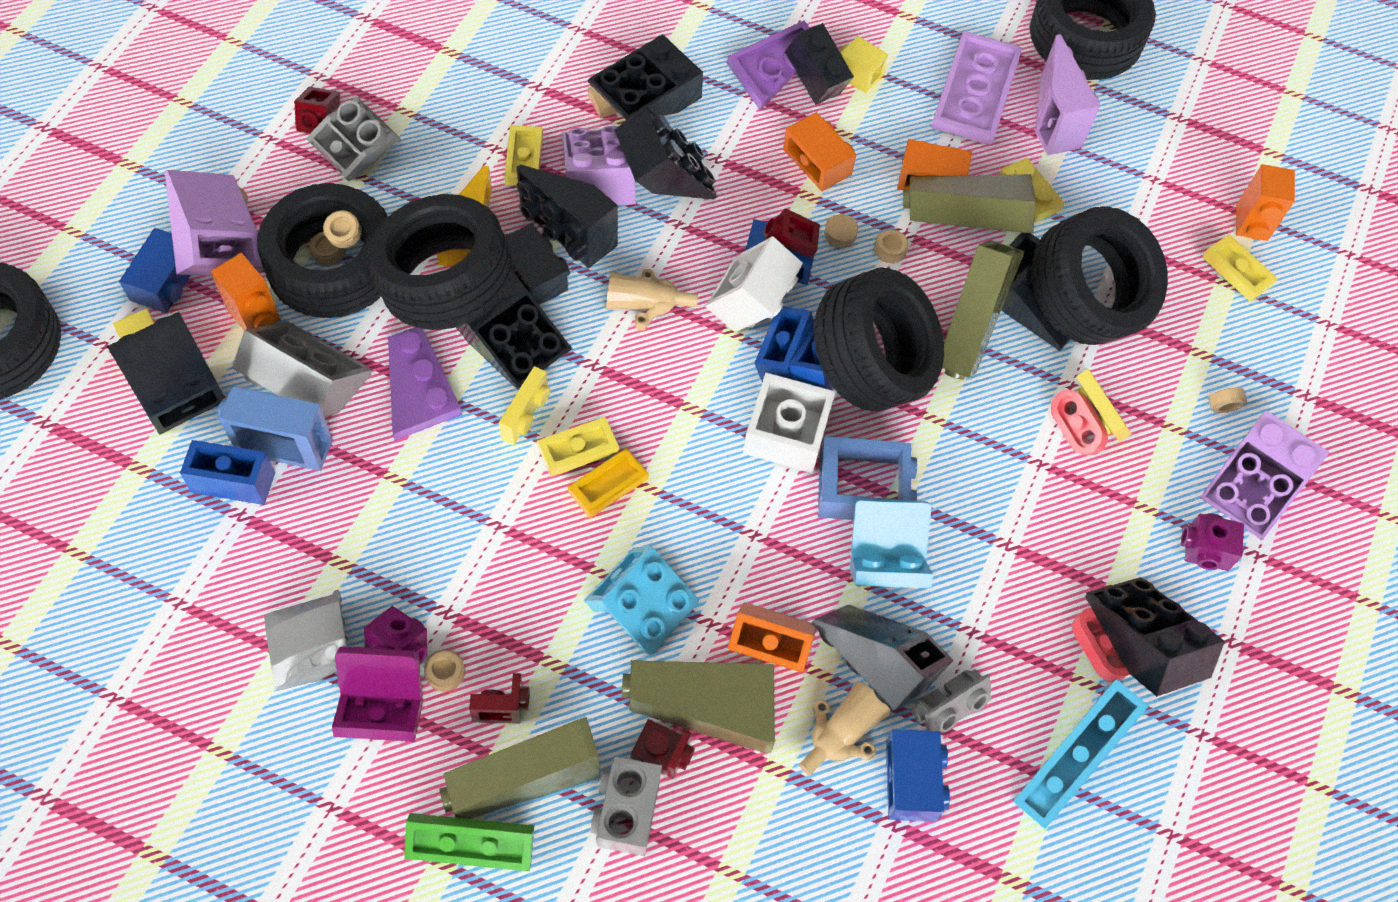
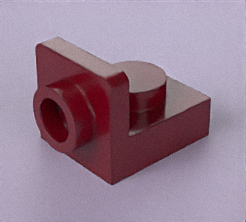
[294,86,340,134]
[763,208,820,258]
[469,673,530,724]
[630,719,695,779]

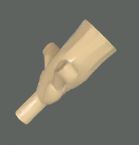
[606,268,698,331]
[798,681,891,776]

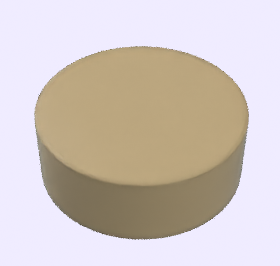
[323,210,362,248]
[824,214,858,248]
[874,230,909,264]
[309,231,346,266]
[1208,387,1247,413]
[424,650,465,692]

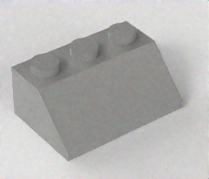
[232,321,372,417]

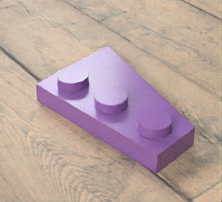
[726,20,810,110]
[388,327,462,441]

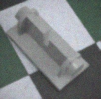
[911,669,991,732]

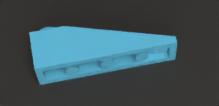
[1013,679,1149,829]

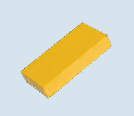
[568,447,649,518]

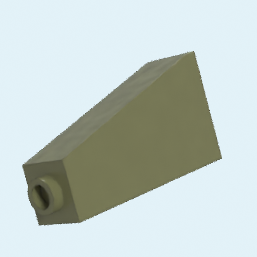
[903,174,1035,233]
[942,240,1025,380]
[622,660,775,753]
[439,717,600,819]

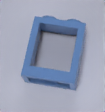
[218,386,333,471]
[817,436,917,520]

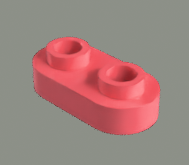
[1051,390,1108,455]
[1072,607,1129,682]

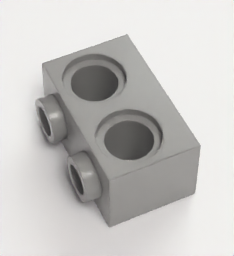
[590,756,662,857]

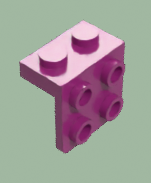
[332,646,423,742]

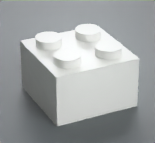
[705,236,803,332]
[743,372,835,473]

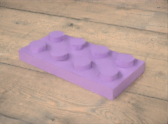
[931,30,1023,146]

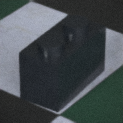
[785,23,854,105]
[505,223,570,305]

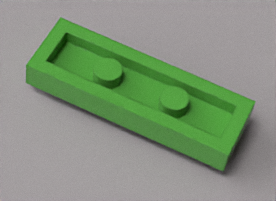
[404,813,535,872]

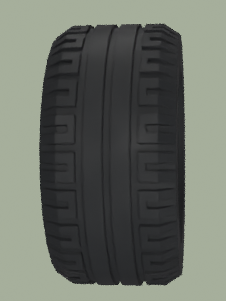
[1029,0,1156,80]
[257,183,388,318]
[367,194,513,330]
[1031,206,1168,345]
[0,263,62,399]
[814,267,944,411]

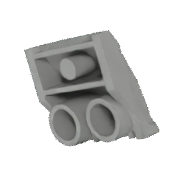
[306,96,402,181]
[264,589,348,691]

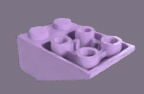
[1035,34,1100,156]
[562,126,636,205]
[165,170,262,276]
[1200,410,1330,540]

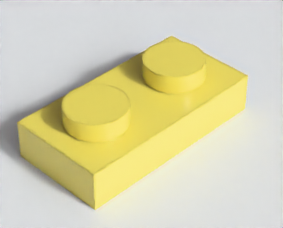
[504,125,543,186]
[999,157,1065,223]
[1202,234,1278,302]
[499,366,550,445]
[1076,369,1132,442]
[537,417,619,477]

